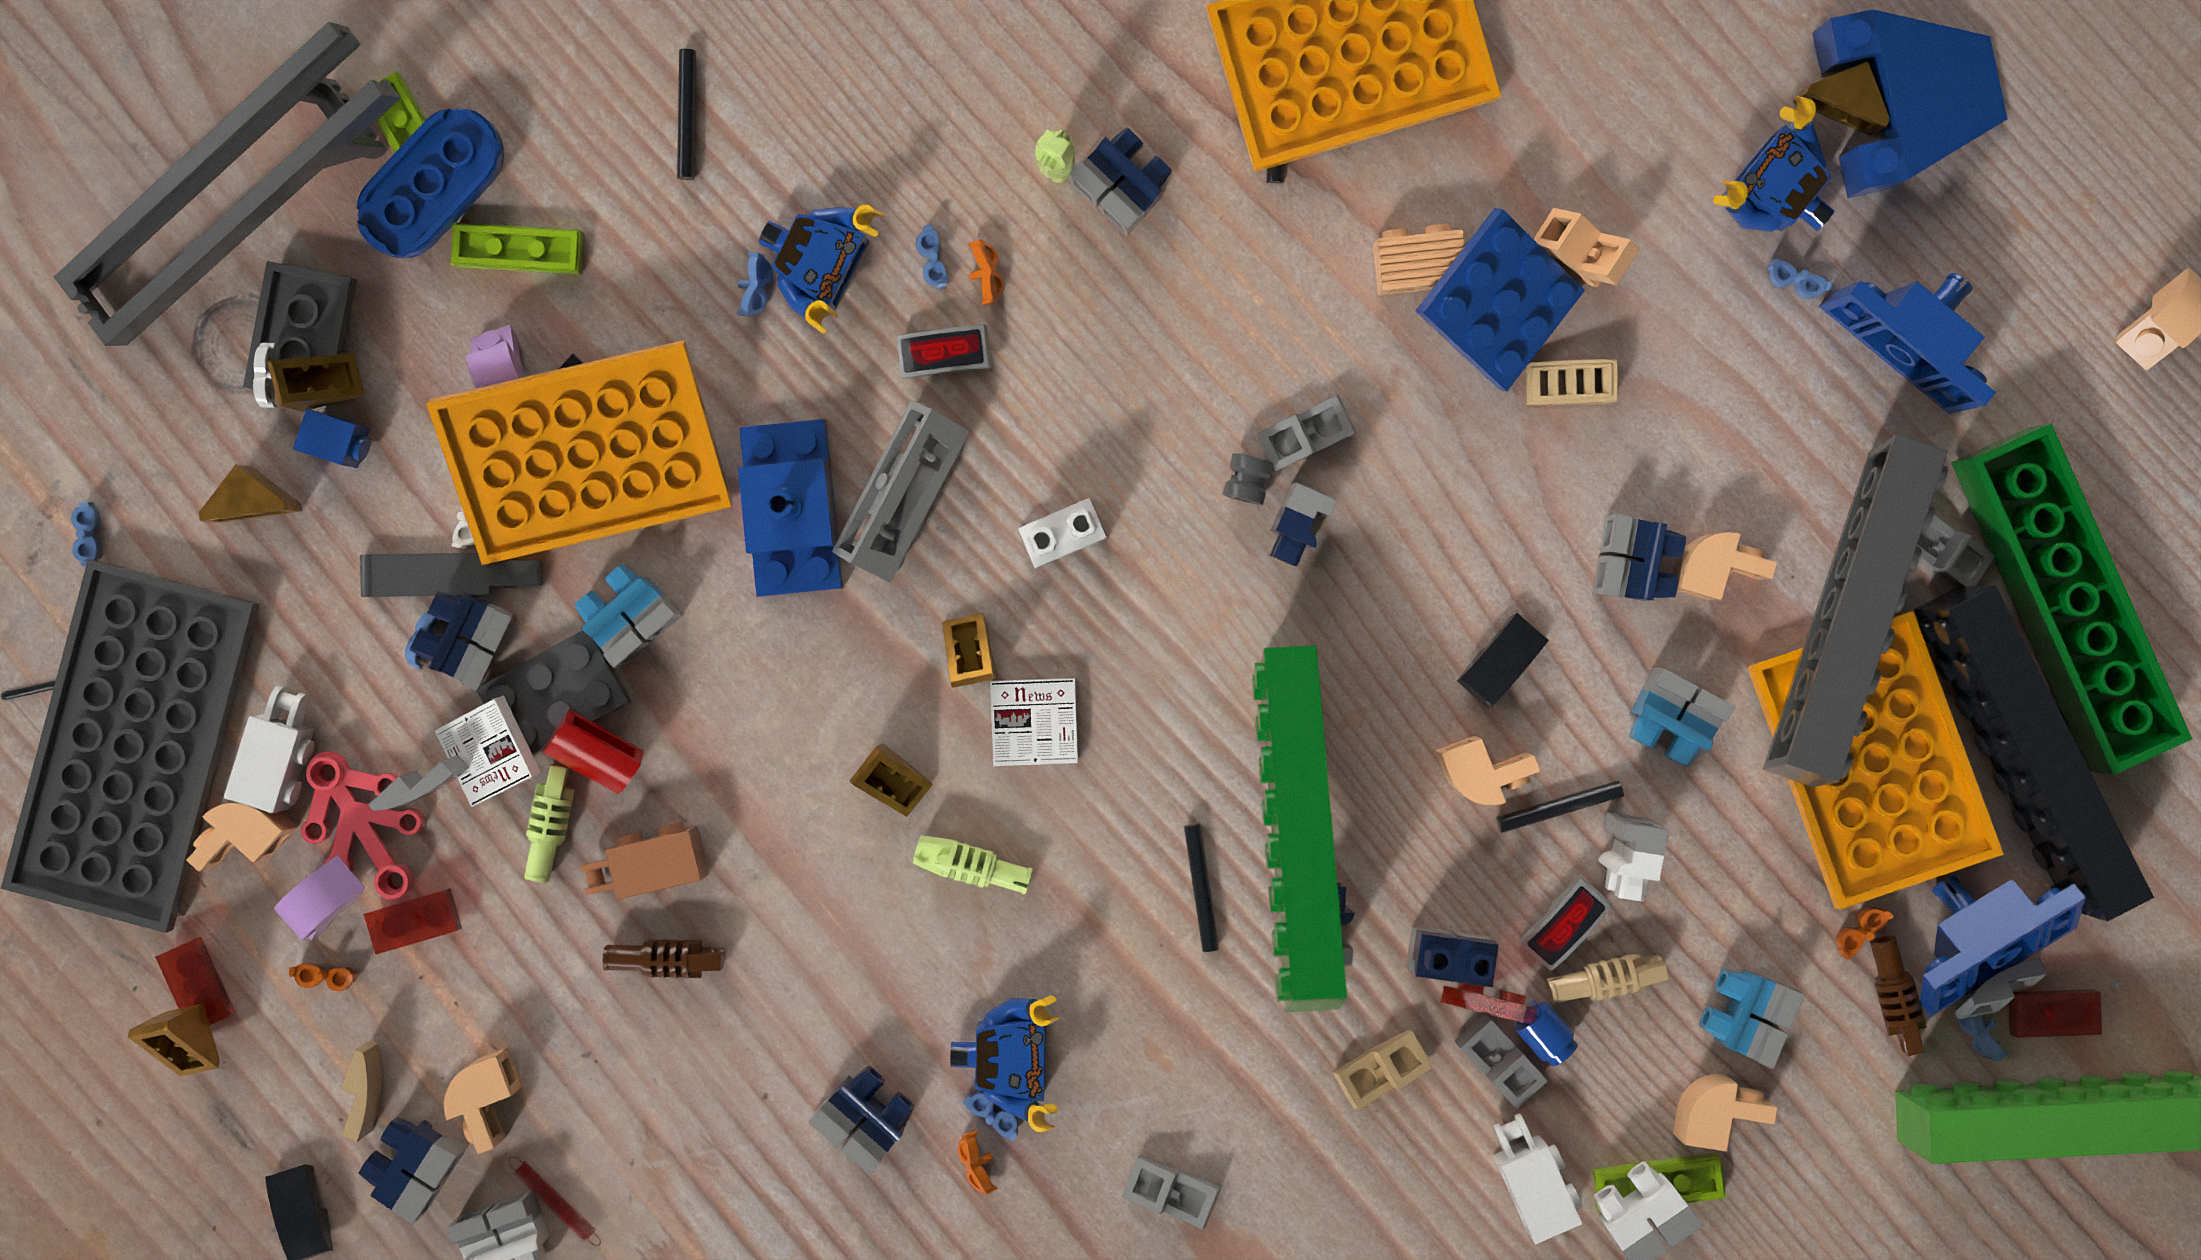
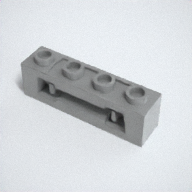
[831,400,970,583]

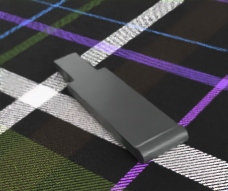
[360,553,543,597]

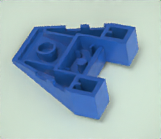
[1812,9,2007,199]

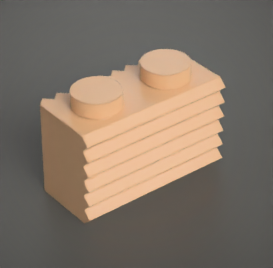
[1372,224,1465,296]

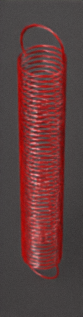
[509,1157,601,1246]

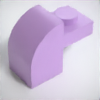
[466,324,529,388]
[274,855,365,941]

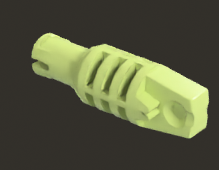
[1035,129,1075,183]
[524,763,575,883]
[913,835,1033,895]

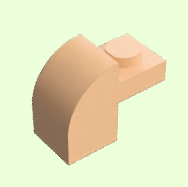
[1534,208,1640,287]
[2115,267,2201,371]
[1673,532,1777,600]
[1435,736,1540,805]
[186,802,299,872]
[444,1047,523,1154]
[1673,1074,1777,1152]

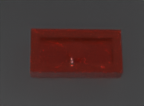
[363,888,462,955]
[155,937,236,1025]
[1440,983,1538,1024]
[2008,989,2102,1038]

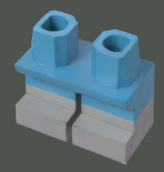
[574,564,684,668]
[1629,667,1736,767]
[1699,969,1805,1069]

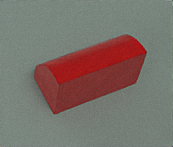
[542,709,644,794]

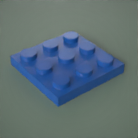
[1415,208,1585,392]

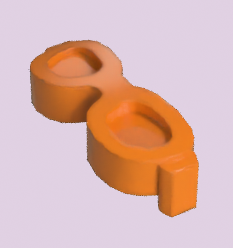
[968,240,1004,305]
[1836,907,1894,960]
[289,963,358,991]
[957,1130,998,1195]

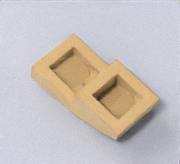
[1333,1030,1433,1111]
[340,1040,382,1142]

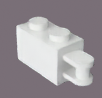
[224,686,315,813]
[1492,1113,1583,1245]

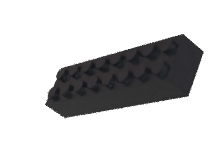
[1914,586,2154,922]

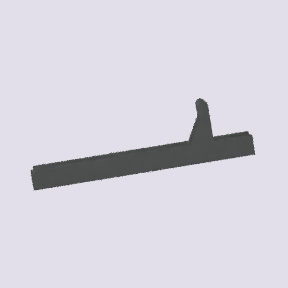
[54,22,400,346]

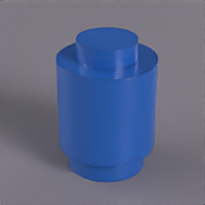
[1514,1001,1578,1066]

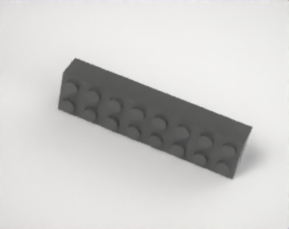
[1763,434,1948,787]

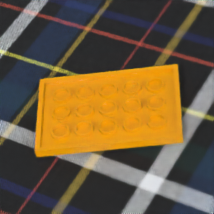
[1206,0,1501,173]
[426,340,733,565]
[1747,611,2004,910]

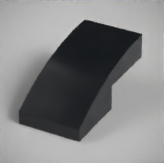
[1457,613,1549,709]
[265,1164,333,1260]

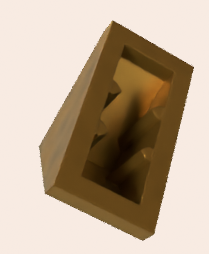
[1793,62,1890,136]
[268,353,365,412]
[199,464,302,523]
[942,613,997,688]
[849,743,933,817]
[128,1003,220,1076]

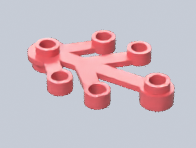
[301,751,426,899]

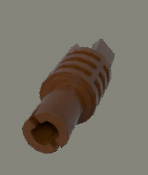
[1870,935,1927,1056]
[603,939,725,978]

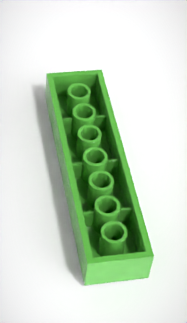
[1895,1070,2201,1164]

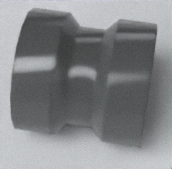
[1222,453,1274,505]

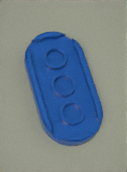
[356,108,504,258]

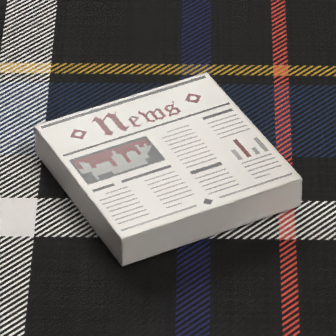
[990,678,1078,766]
[435,696,541,807]

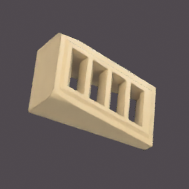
[1525,359,1618,406]

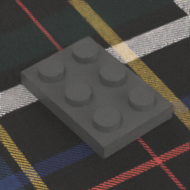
[243,261,357,405]
[477,630,632,755]

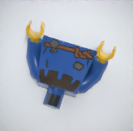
[1713,95,1835,232]
[759,205,884,334]
[950,995,1059,1132]

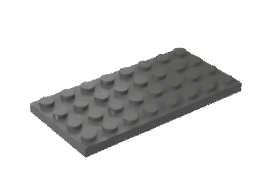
[1,559,260,933]

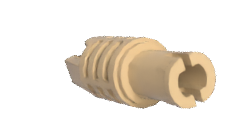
[1546,953,1668,1005]

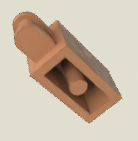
[579,822,708,900]

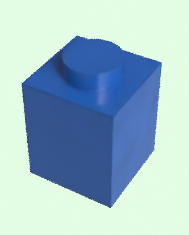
[293,408,371,468]

